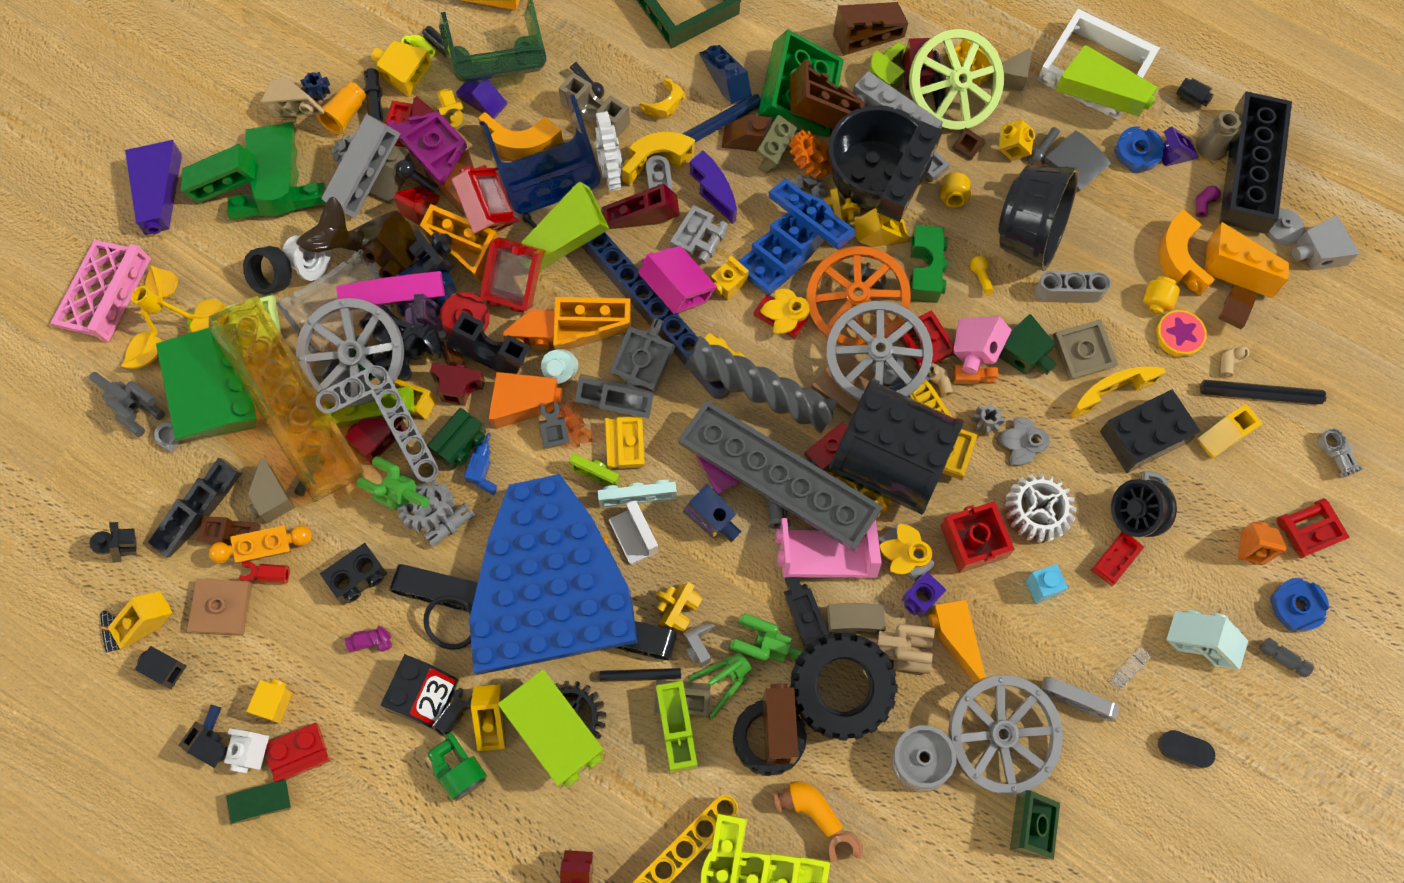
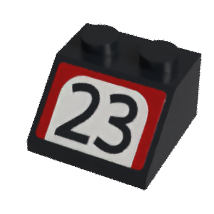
[380,654,459,730]

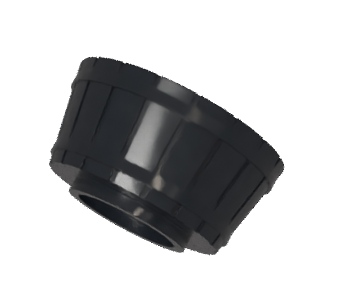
[829,105,933,210]
[998,165,1079,271]

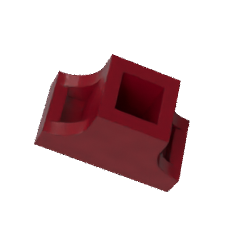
[430,362,485,406]
[560,850,593,883]

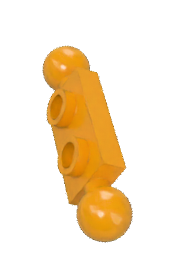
[208,525,312,563]

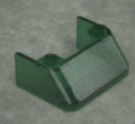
[439,0,546,82]

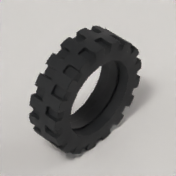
[732,700,807,776]

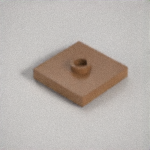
[811,355,875,417]
[187,579,252,636]

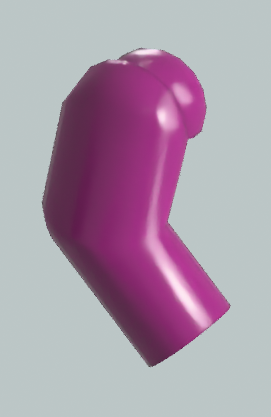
[1196,186,1221,217]

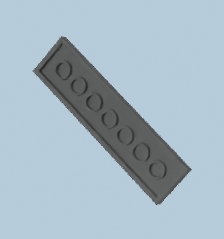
[678,400,883,552]

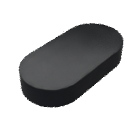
[1158,730,1216,769]

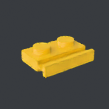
[605,416,645,469]

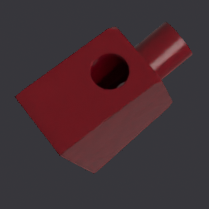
[902,38,934,98]

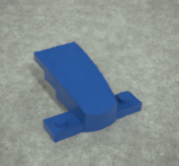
[738,179,855,296]

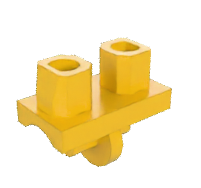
[436,87,463,127]
[822,188,860,223]
[655,582,702,632]

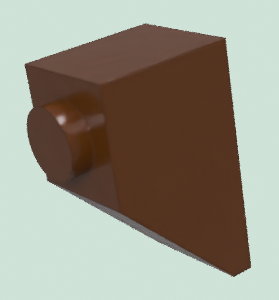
[722,115,772,152]

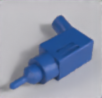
[464,433,497,495]

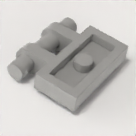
[670,205,728,264]

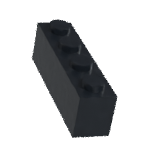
[877,121,943,222]

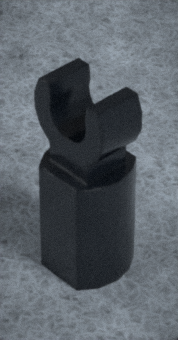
[432,688,472,737]

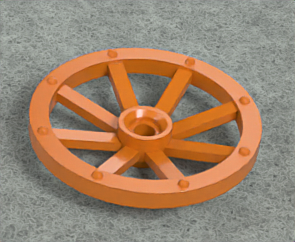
[807,246,911,346]

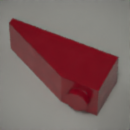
[602,183,680,229]

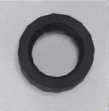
[243,246,292,295]

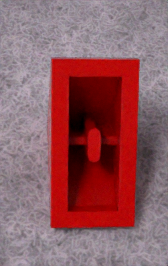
[394,186,440,225]

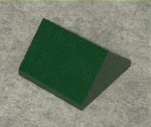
[1010,790,1060,860]

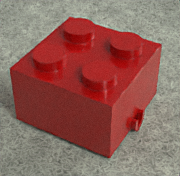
[940,501,1015,573]

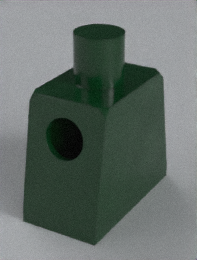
[999,314,1057,375]

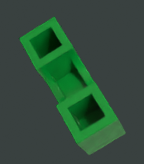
[909,225,948,303]

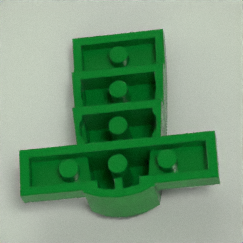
[227,122,326,220]

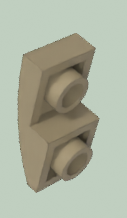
[826,603,886,633]

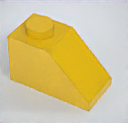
[854,208,909,247]
[108,591,172,650]
[471,684,505,752]

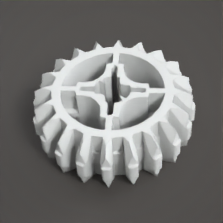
[1004,473,1076,543]

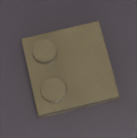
[1053,319,1118,381]

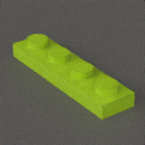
[313,386,415,430]

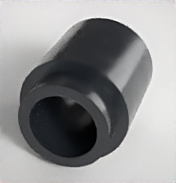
[1176,78,1214,109]

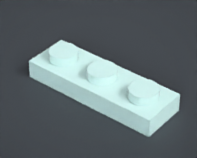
[598,480,677,508]

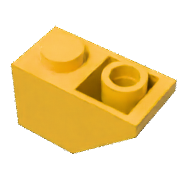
[1196,404,1263,460]

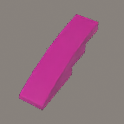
[336,271,445,311]

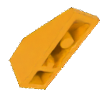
[928,600,986,683]

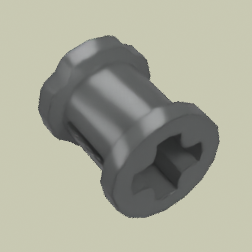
[765,499,791,529]

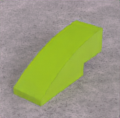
[656,681,698,774]

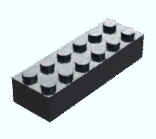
[1219,91,1292,234]

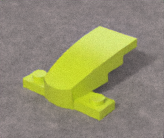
[701,813,831,883]

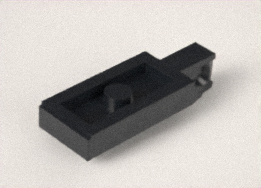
[784,577,829,648]

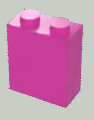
[638,246,717,314]

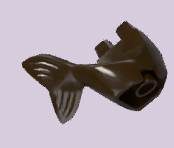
[296,197,416,278]

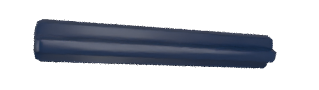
[682,94,761,142]

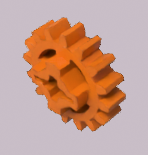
[789,130,832,179]

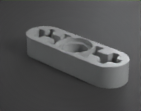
[1040,677,1120,722]

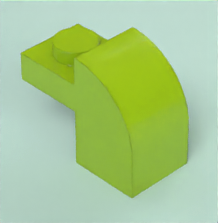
[869,41,905,89]

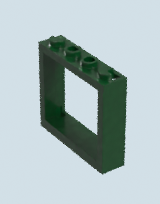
[636,0,741,49]

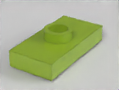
[569,453,620,486]

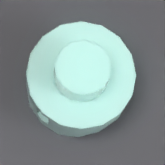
[541,349,579,383]

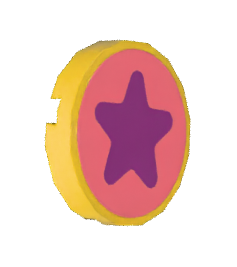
[1156,310,1207,357]

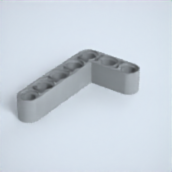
[316,365,438,482]

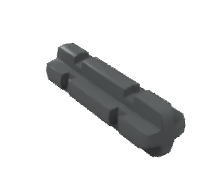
[1260,638,1314,678]

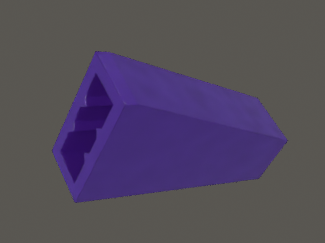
[125,140,182,235]

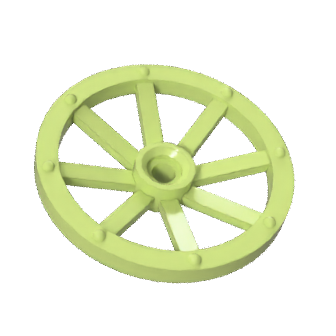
[909,29,1004,130]

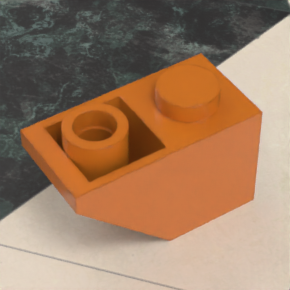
[503,310,555,350]

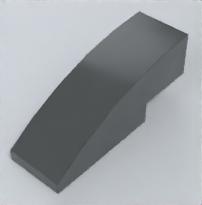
[575,374,654,418]

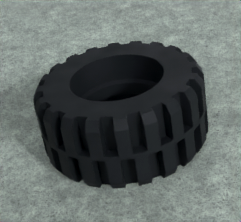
[790,632,898,741]

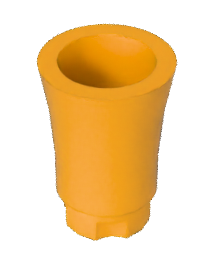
[316,82,366,135]

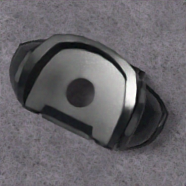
[358,305,442,381]

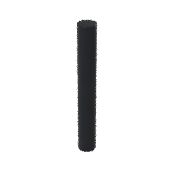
[600,668,681,682]

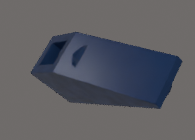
[699,45,752,104]

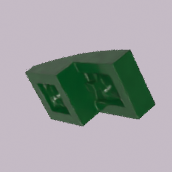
[226,780,291,825]

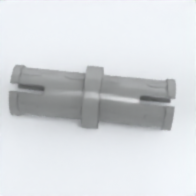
[423,502,475,548]

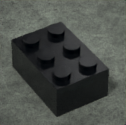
[1100,389,1201,473]

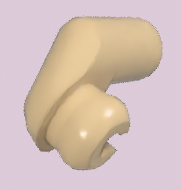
[928,363,954,397]

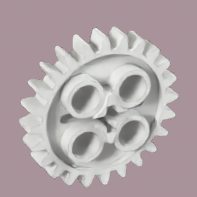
[595,111,622,191]

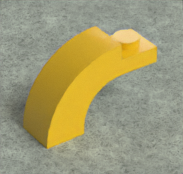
[621,132,695,186]

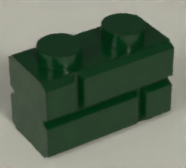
[427,408,486,470]

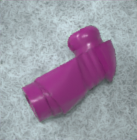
[345,625,392,653]

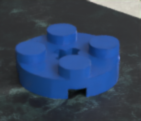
[1114,126,1164,173]
[1270,578,1329,632]

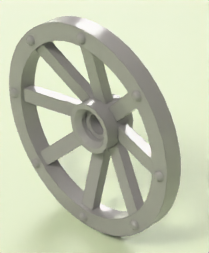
[296,298,404,406]
[826,301,933,401]
[948,675,1063,794]

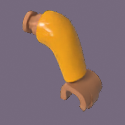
[774,781,863,862]

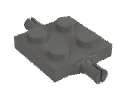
[609,317,675,392]

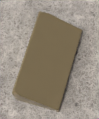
[654,680,711,717]

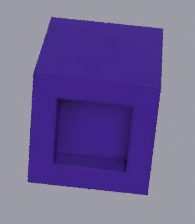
[901,572,946,618]

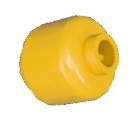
[940,172,971,208]
[1143,276,1180,314]

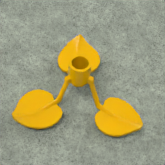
[121,266,227,369]

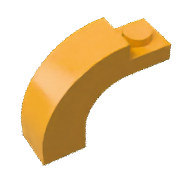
[478,112,563,161]
[1158,209,1215,296]

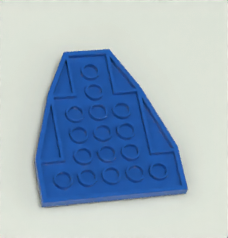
[469,474,638,675]

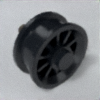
[1111,479,1177,537]

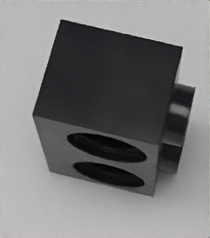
[320,543,388,605]

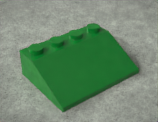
[758,29,844,137]
[156,324,257,441]

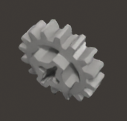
[397,480,455,533]

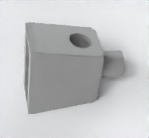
[1292,215,1359,270]

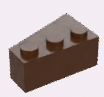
[833,2,908,56]
[790,59,865,129]

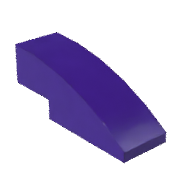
[690,150,737,224]

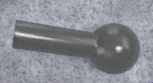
[1027,127,1060,165]

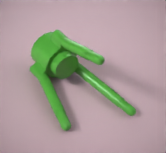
[688,653,752,719]

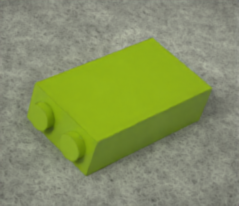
[498,669,605,789]

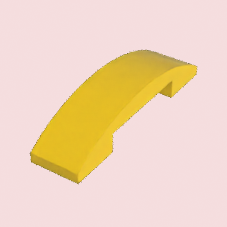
[1070,367,1166,419]

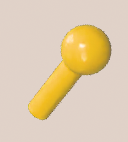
[969,256,994,295]

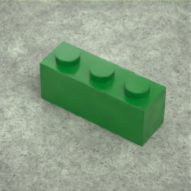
[181,144,256,204]

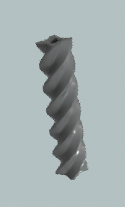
[684,336,837,434]

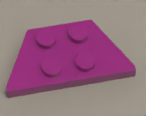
[387,112,467,186]

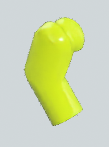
[401,35,435,58]

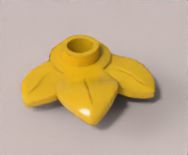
[760,289,810,334]
[879,524,932,575]

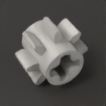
[971,403,1005,436]

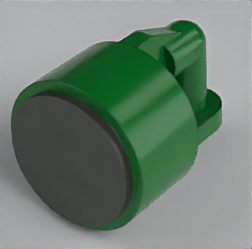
[428,732,487,802]

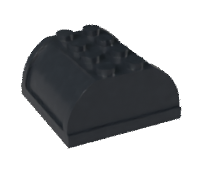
[827,378,964,515]

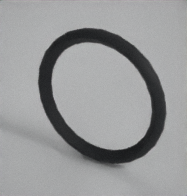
[423,595,472,650]

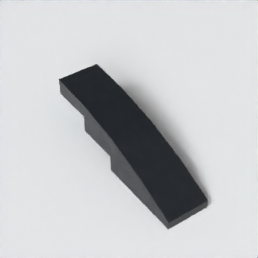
[148,458,242,557]

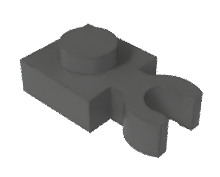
[539,400,569,448]

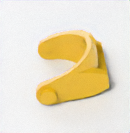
[639,78,685,119]

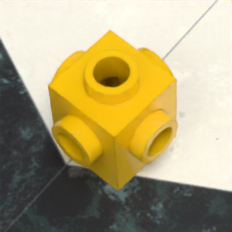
[999,119,1035,161]

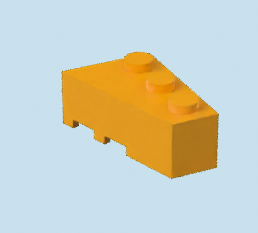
[420,204,499,283]

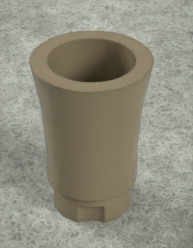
[1196,110,1241,160]

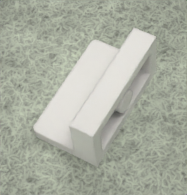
[609,500,658,565]

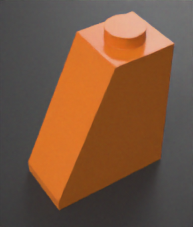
[488,372,562,429]

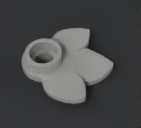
[997,418,1050,466]

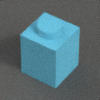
[1025,564,1068,604]

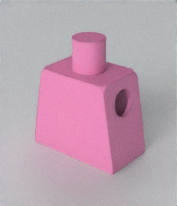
[953,316,1011,375]

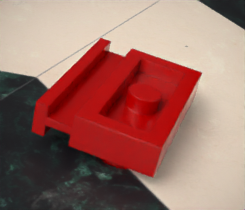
[265,722,330,782]

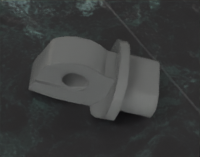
[849,262,887,290]

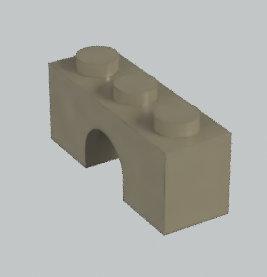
[559,72,630,137]

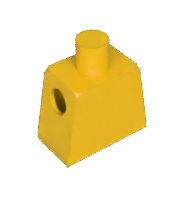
[371,41,432,97]

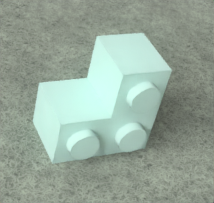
[1166,610,1248,670]

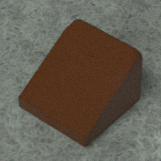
[952,127,986,160]

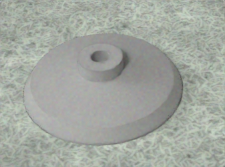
[1266,208,1305,246]

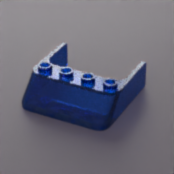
[479,91,601,214]

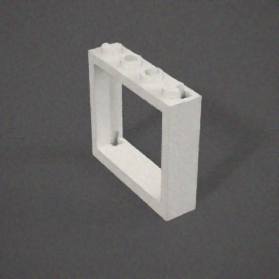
[1037,9,1160,120]

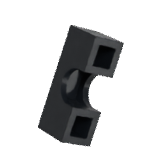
[446,312,531,374]

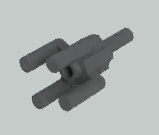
[89,372,165,437]

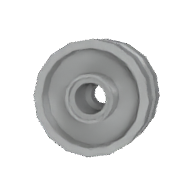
[892,725,956,792]

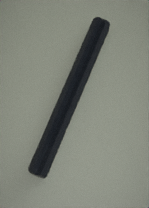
[1200,380,1327,404]

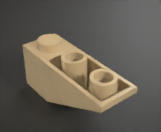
[260,78,325,117]

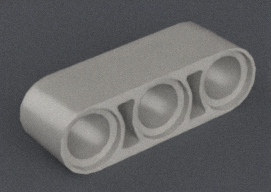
[1034,271,1111,303]

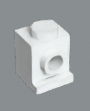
[224,728,269,773]

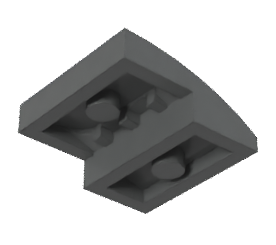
[1043,130,1111,193]

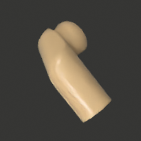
[1220,346,1249,378]

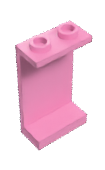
[775,518,882,578]

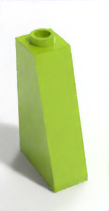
[1055,45,1158,117]
[519,182,609,270]

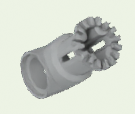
[1317,428,1363,478]

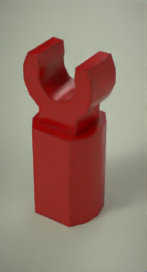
[239,561,290,584]

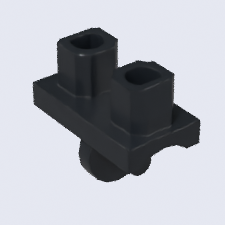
[409,229,454,273]
[89,522,137,563]

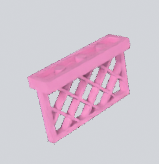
[50,240,151,342]

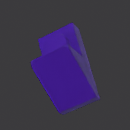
[456,76,507,119]
[1162,126,1199,166]

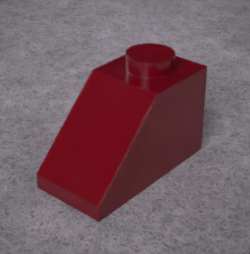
[344,417,407,465]

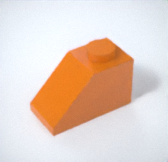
[1238,522,1286,565]

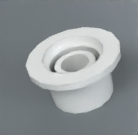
[282,235,331,281]

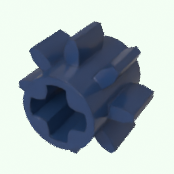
[300,72,331,101]

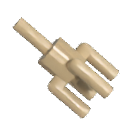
[865,624,935,674]

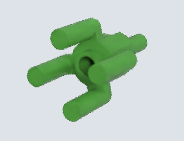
[356,457,430,510]
[729,613,803,663]

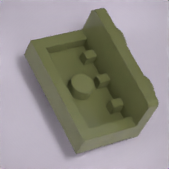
[757,115,797,174]

